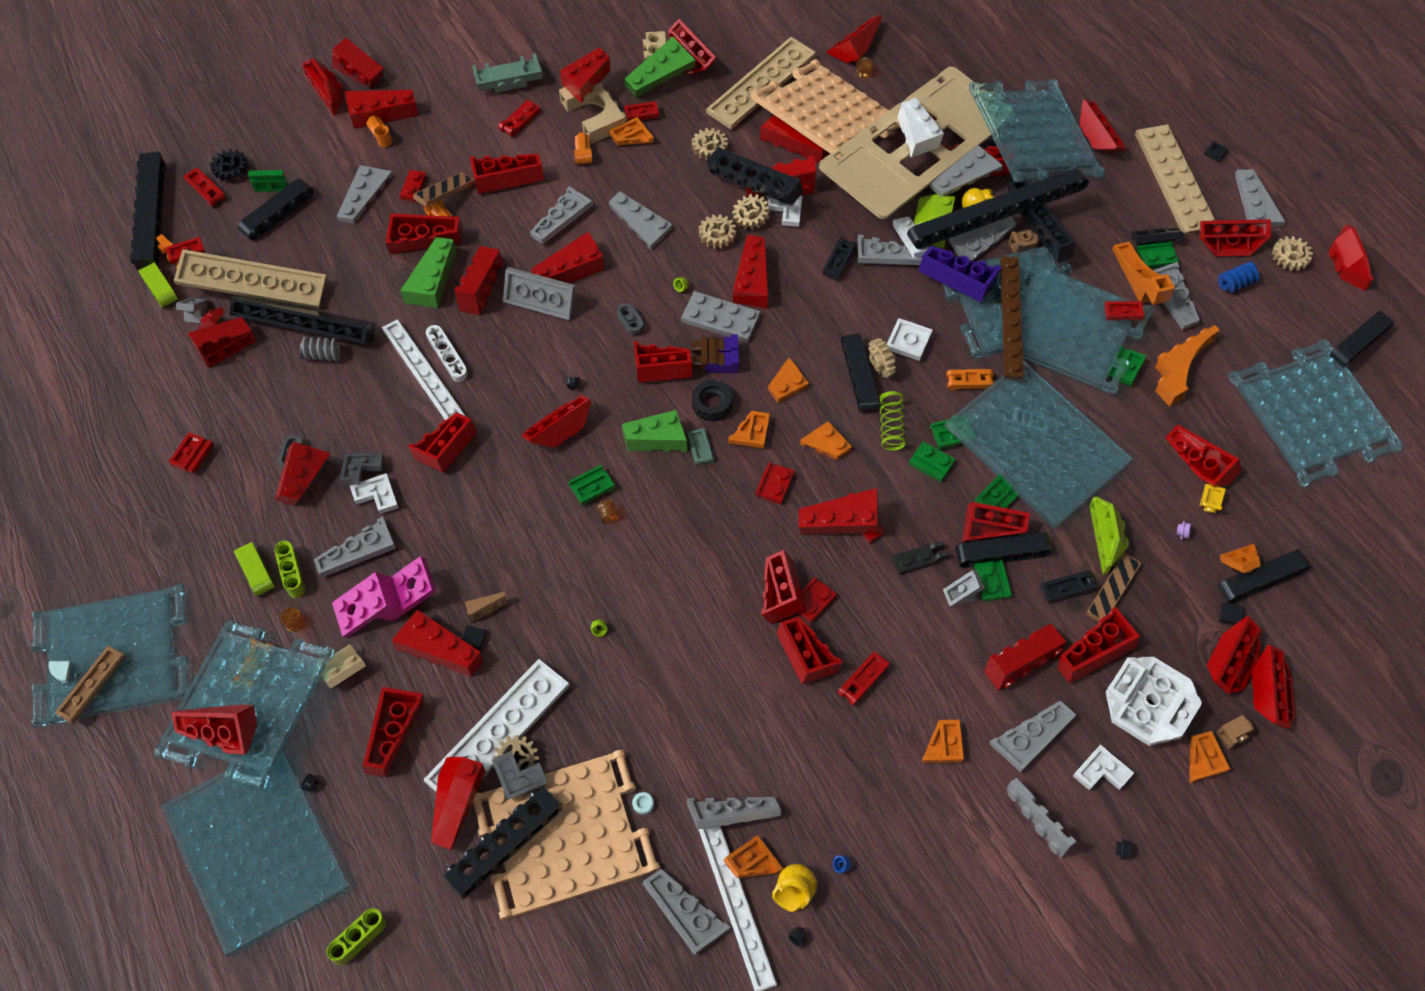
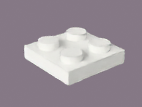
[886,318,932,361]

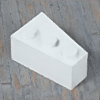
[898,98,944,158]

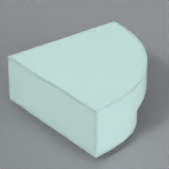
[49,661,72,683]

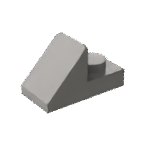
[176,298,209,323]
[943,570,984,607]

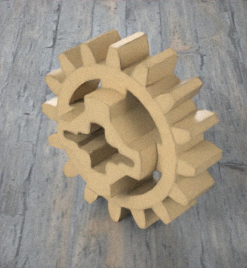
[692,128,728,160]
[732,194,770,230]
[699,214,736,249]
[1272,236,1313,271]
[868,338,896,378]
[492,735,539,771]

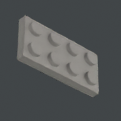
[503,267,575,320]
[681,291,760,343]

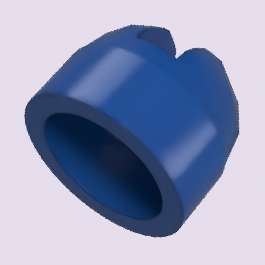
[833,855,852,873]

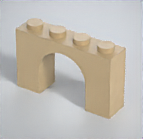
[559,82,627,144]

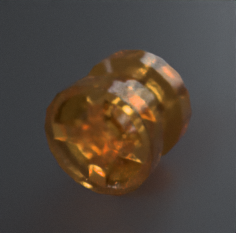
[856,57,873,78]
[596,500,619,524]
[280,607,304,632]

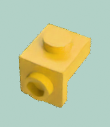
[1199,484,1226,514]

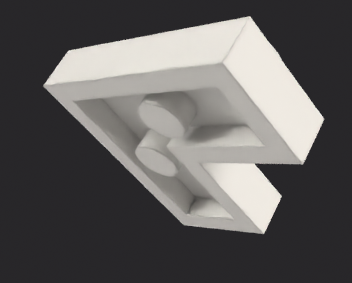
[767,196,803,227]
[350,473,398,514]
[1073,745,1134,790]

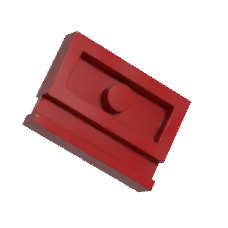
[168,432,214,475]
[755,462,795,505]
[798,577,837,624]

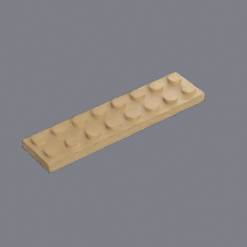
[706,37,816,129]
[1135,124,1215,236]
[174,249,327,309]

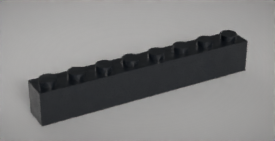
[130,152,165,271]
[229,295,375,344]

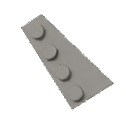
[1235,169,1285,227]
[857,234,922,265]
[1153,262,1200,330]
[989,701,1076,773]
[1007,778,1076,858]
[687,797,781,830]

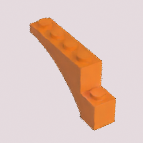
[1112,242,1175,305]
[1155,325,1220,407]

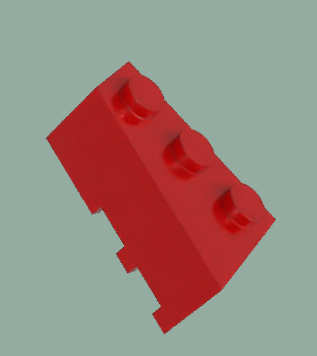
[275,442,331,506]
[962,502,1030,542]
[776,616,843,685]

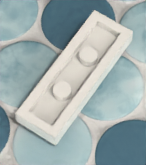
[893,217,929,258]

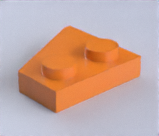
[609,117,654,145]
[768,358,809,403]
[728,411,770,449]
[800,421,852,460]
[1220,544,1261,573]
[922,720,964,763]
[1189,731,1230,783]
[723,835,783,878]

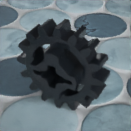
[210,149,249,182]

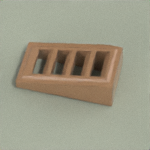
[465,592,508,623]

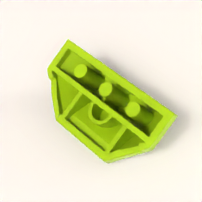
[914,193,955,250]
[1089,497,1129,575]

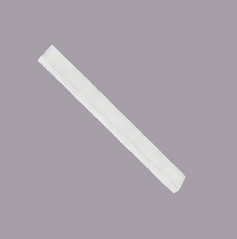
[382,319,465,420]
[698,826,777,991]

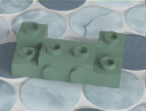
[472,53,543,93]

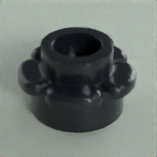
[1116,838,1131,860]

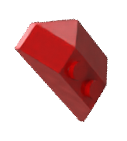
[668,19,717,75]
[301,58,344,116]
[1079,99,1127,152]
[1200,219,1271,257]
[1329,224,1374,291]
[521,395,591,448]
[1206,616,1262,694]
[1252,645,1296,729]

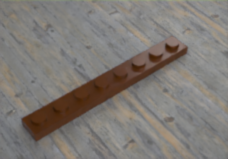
[1000,256,1024,380]

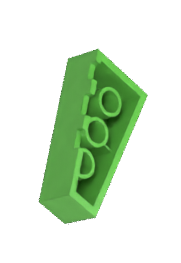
[625,37,695,97]
[400,237,456,308]

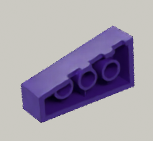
[919,246,1002,302]

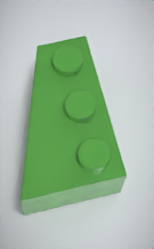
[622,410,687,452]

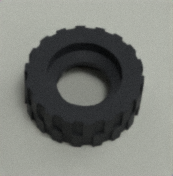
[692,380,733,422]

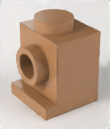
[1009,230,1038,256]
[1217,715,1254,750]

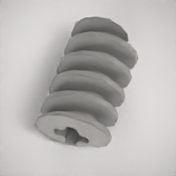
[299,336,341,361]

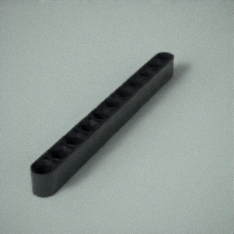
[907,168,1089,249]

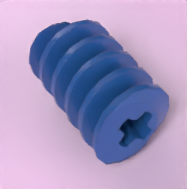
[1218,261,1260,293]

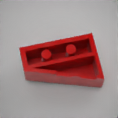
[332,37,384,89]
[560,47,611,103]
[188,317,257,368]
[633,341,692,383]
[408,412,477,473]
[761,550,807,624]

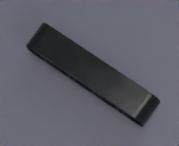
[237,179,314,241]
[1329,310,1395,368]
[841,333,879,412]
[955,532,1053,568]
[1217,549,1311,603]

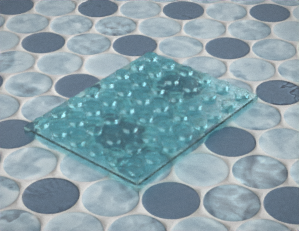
[944,360,1132,529]
[160,743,350,957]

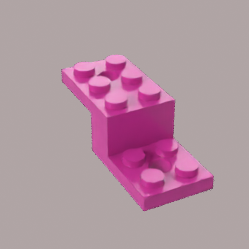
[332,556,437,638]

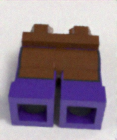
[691,334,739,373]

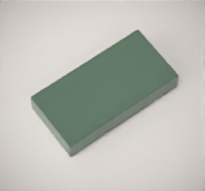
[687,428,714,466]

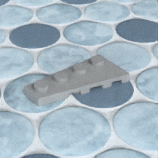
[930,145,1003,197]
[337,165,393,224]
[530,186,593,244]
[609,191,673,250]
[948,217,1017,261]
[314,516,396,578]
[643,869,731,955]

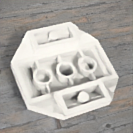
[1106,657,1202,746]

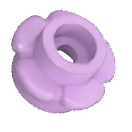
[1177,521,1191,540]

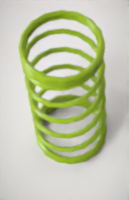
[879,391,906,451]

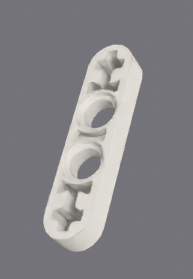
[426,325,468,382]

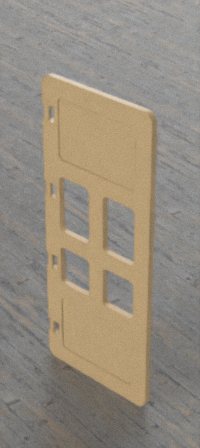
[819,67,1014,219]

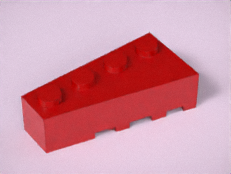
[345,90,419,129]
[385,213,463,254]
[454,246,504,316]
[1057,606,1140,684]
[984,623,1066,691]

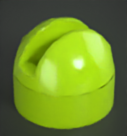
[674,277,689,292]
[591,619,607,637]

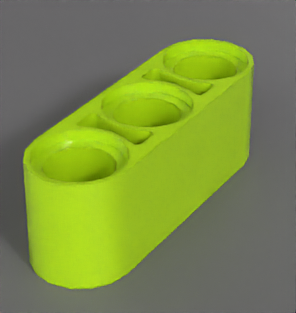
[138,263,178,308]
[274,541,305,598]
[234,542,275,597]
[327,908,386,966]

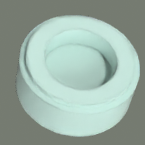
[632,792,654,815]

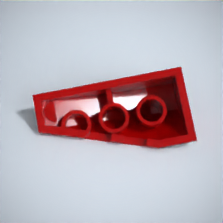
[827,14,882,63]
[1165,425,1242,487]
[171,705,258,754]
[431,757,486,851]

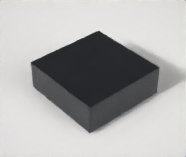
[1204,141,1228,163]
[1219,601,1243,626]
[462,625,487,650]

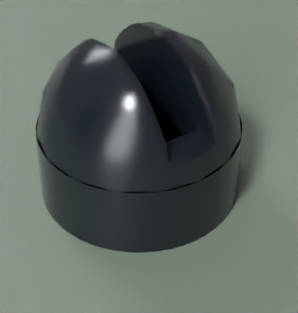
[565,377,580,390]
[301,773,319,792]
[788,927,807,947]

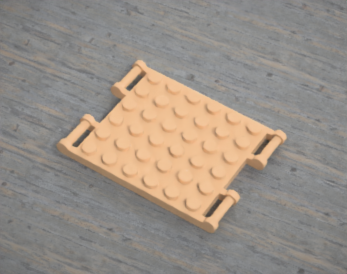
[751,59,900,159]
[472,749,661,921]

